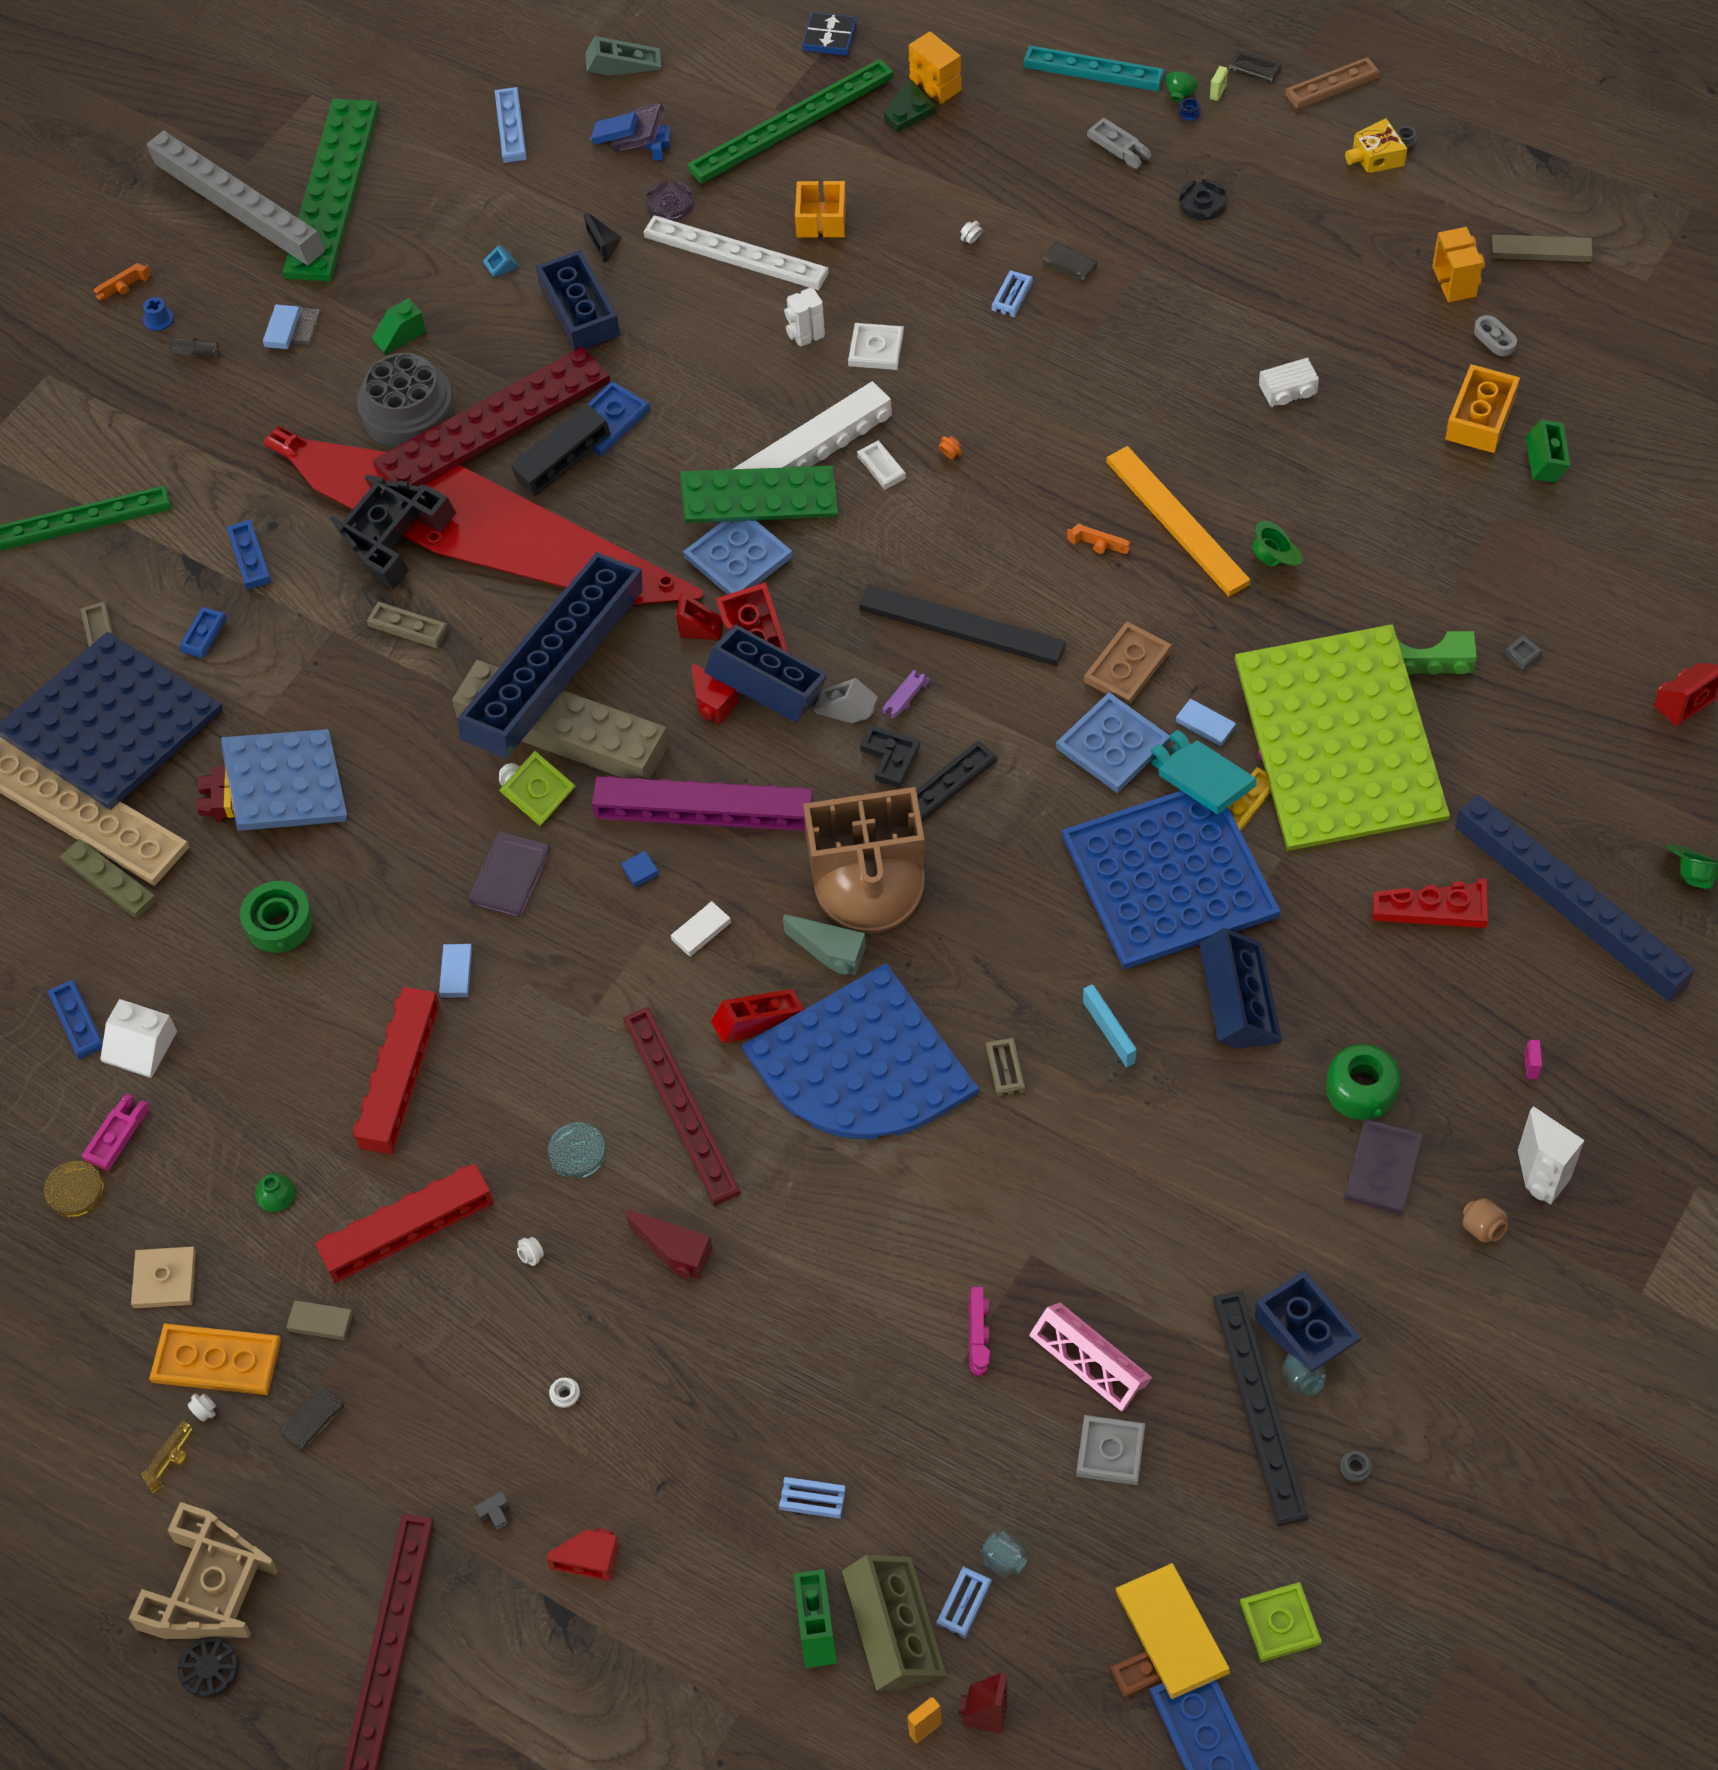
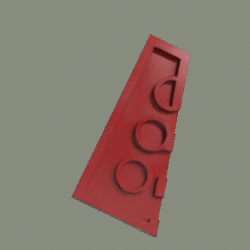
[1373,878,1488,928]

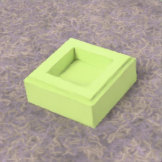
[1210,66,1228,101]

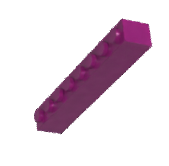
[592,776,813,831]

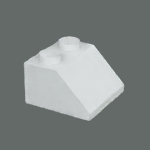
[100,999,177,1078]

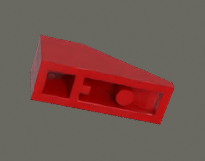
[711,989,804,1044]

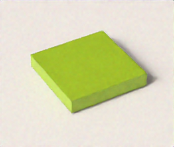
[499,751,576,826]
[1239,1582,1322,1663]

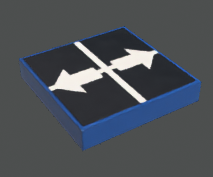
[802,12,857,56]

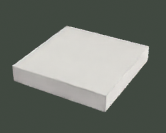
[848,323,904,370]

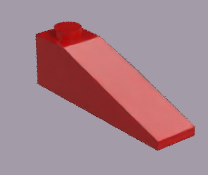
[716,582,789,653]

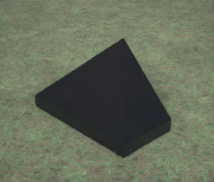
[584,213,622,263]

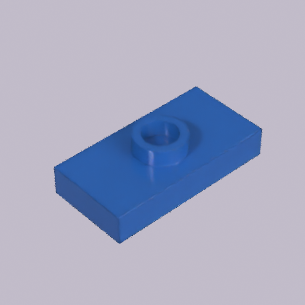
[179,607,227,659]

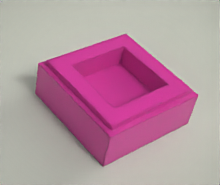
[1524,1040,1542,1079]

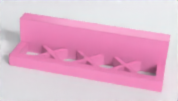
[1029,1303,1152,1411]

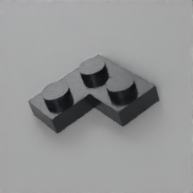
[860,724,920,788]

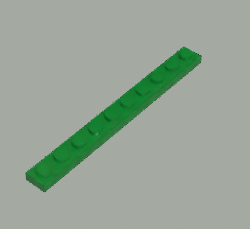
[687,59,894,184]

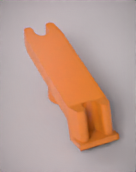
[94,263,151,301]
[1067,523,1130,554]

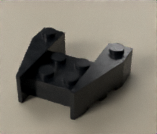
[330,475,456,590]

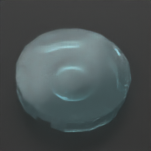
[548,1122,606,1178]

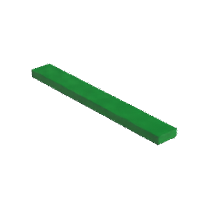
[0,485,172,551]

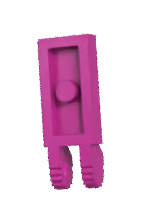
[82,1094,149,1171]
[968,1287,990,1377]

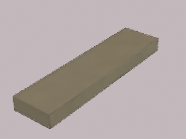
[1491,234,1592,262]

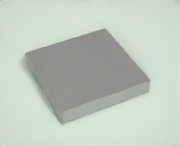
[1076,1415,1145,1485]

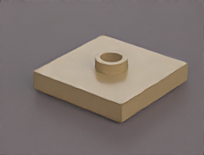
[131,1246,196,1309]

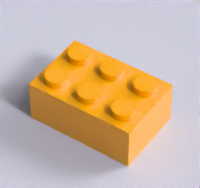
[1445,364,1520,453]

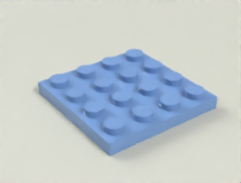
[221,729,347,831]

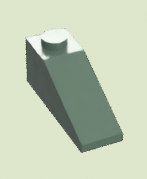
[585,36,661,76]
[783,914,866,975]

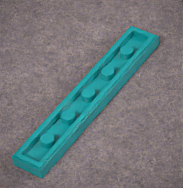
[1023,45,1165,92]

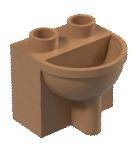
[803,787,925,934]

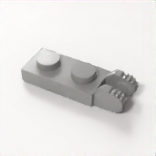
[1087,118,1151,169]

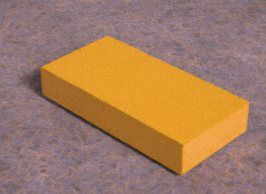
[907,1697,942,1744]

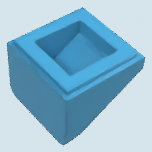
[483,244,519,278]

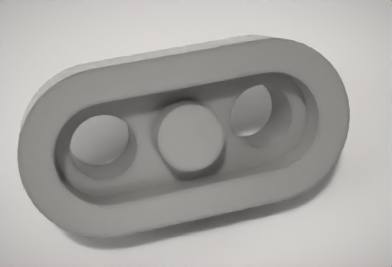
[1474,315,1517,356]

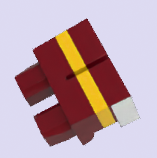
[197,766,235,823]

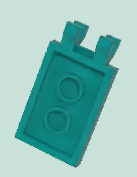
[1151,730,1257,815]

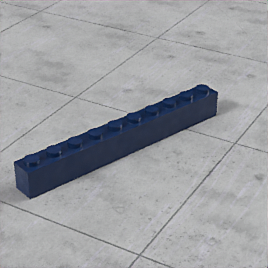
[1455,794,1695,1002]

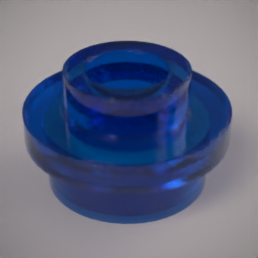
[1178,98,1201,120]

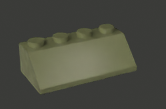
[842,1555,947,1691]

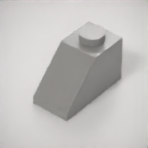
[813,678,878,723]

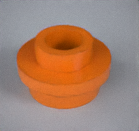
[938,436,962,460]

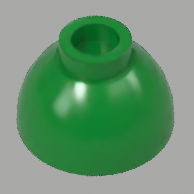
[1166,71,1198,103]
[255,1173,296,1212]

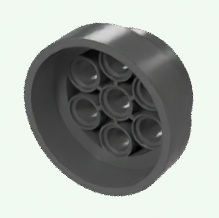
[357,353,455,448]

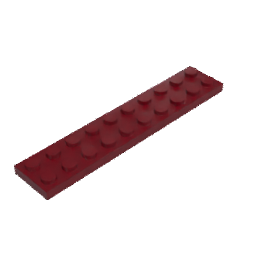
[373,347,611,487]

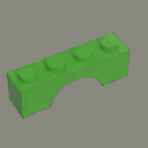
[1397,631,1477,675]

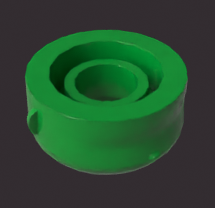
[240,881,313,953]
[1325,1044,1401,1120]

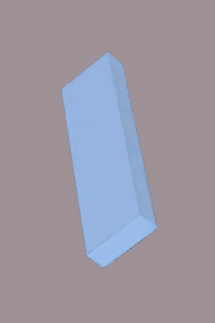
[495,87,527,163]

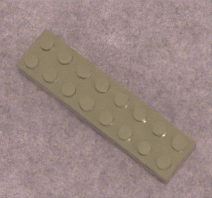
[452,660,670,780]

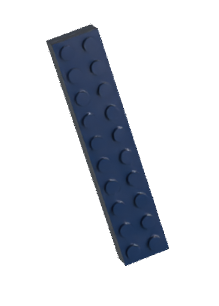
[458,552,642,759]

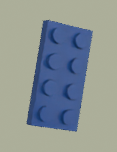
[1150,1680,1259,1770]

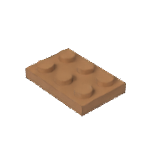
[1084,621,1172,706]

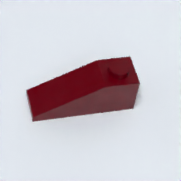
[626,1210,713,1279]
[958,1673,1008,1734]

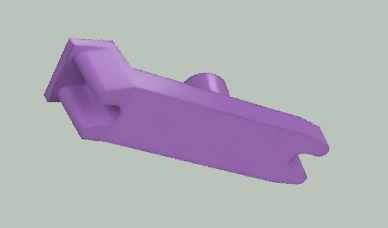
[883,670,930,718]

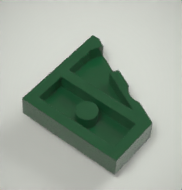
[884,79,936,133]

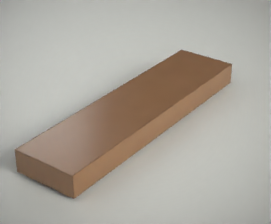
[1285,57,1380,110]

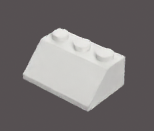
[1518,1106,1584,1205]

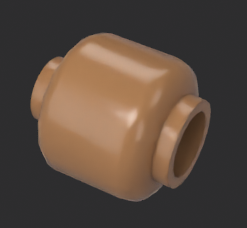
[1463,1198,1508,1243]

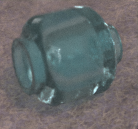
[1281,1354,1327,1396]
[979,1530,1028,1577]

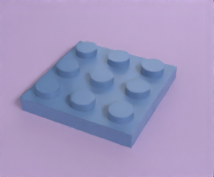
[683,520,793,594]
[1056,692,1171,793]

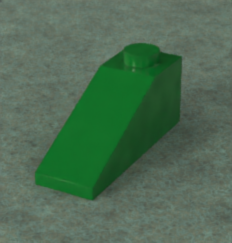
[793,1569,837,1668]

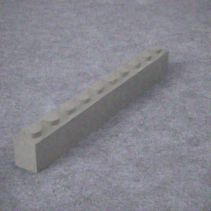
[146,130,325,266]

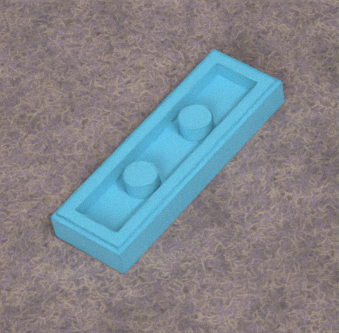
[1083,984,1136,1068]

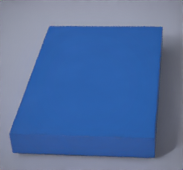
[588,381,650,456]

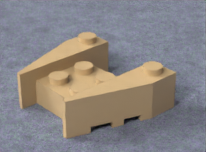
[129,1502,277,1639]

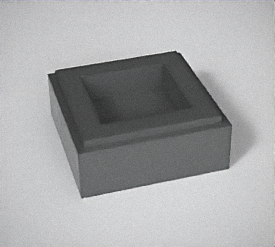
[1504,635,1543,671]

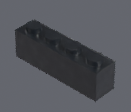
[510,403,611,496]

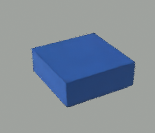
[621,851,659,888]

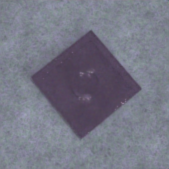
[611,103,665,152]

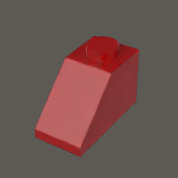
[691,663,739,724]
[546,1528,620,1581]

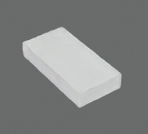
[857,440,906,490]
[671,901,731,957]

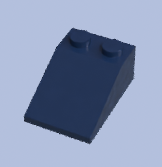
[1255,1270,1361,1372]

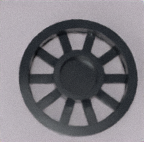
[178,1637,238,1698]

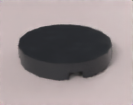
[1179,179,1227,220]

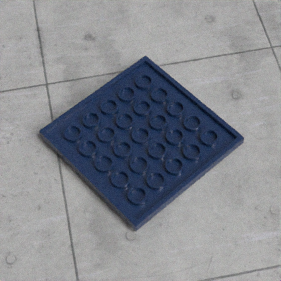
[0,631,223,810]

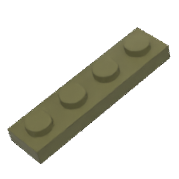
[60,839,157,919]

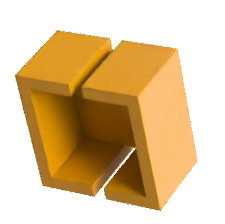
[908,31,962,104]
[795,181,846,238]
[1432,227,1485,303]

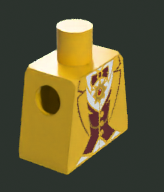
[1345,118,1407,173]

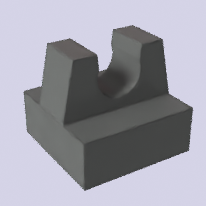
[474,1491,509,1531]

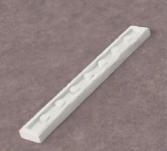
[643,215,829,290]

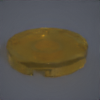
[44,1161,104,1217]

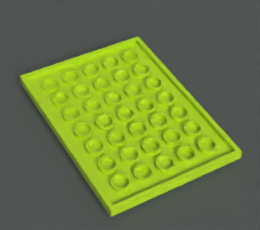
[1235,624,1450,851]

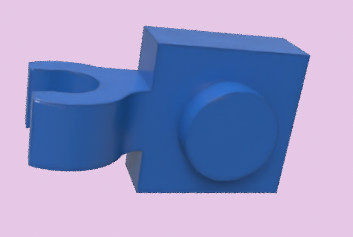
[646,125,671,161]

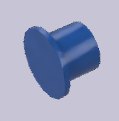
[143,297,174,331]

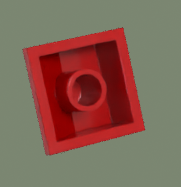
[1654,663,1718,727]

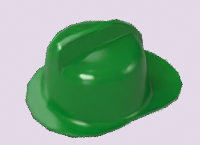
[1252,521,1303,566]
[1666,844,1718,889]

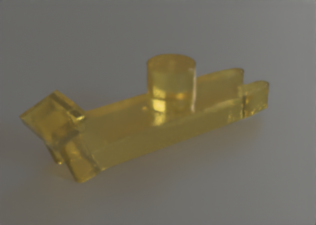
[141,1420,192,1493]

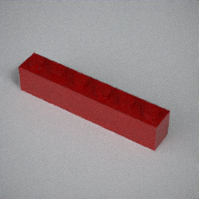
[353,987,440,1155]
[315,1163,494,1283]

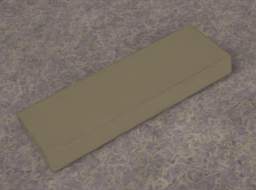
[366,602,449,648]

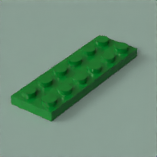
[680,466,838,523]

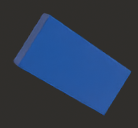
[590,112,639,144]

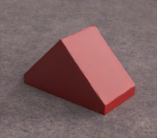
[676,593,723,640]

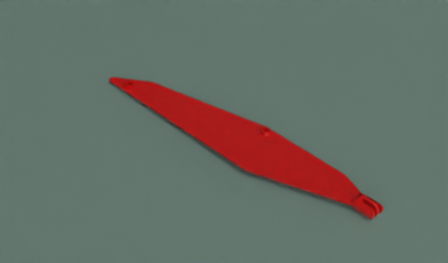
[263,425,703,605]

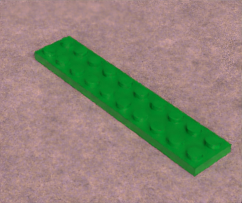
[283,99,379,282]

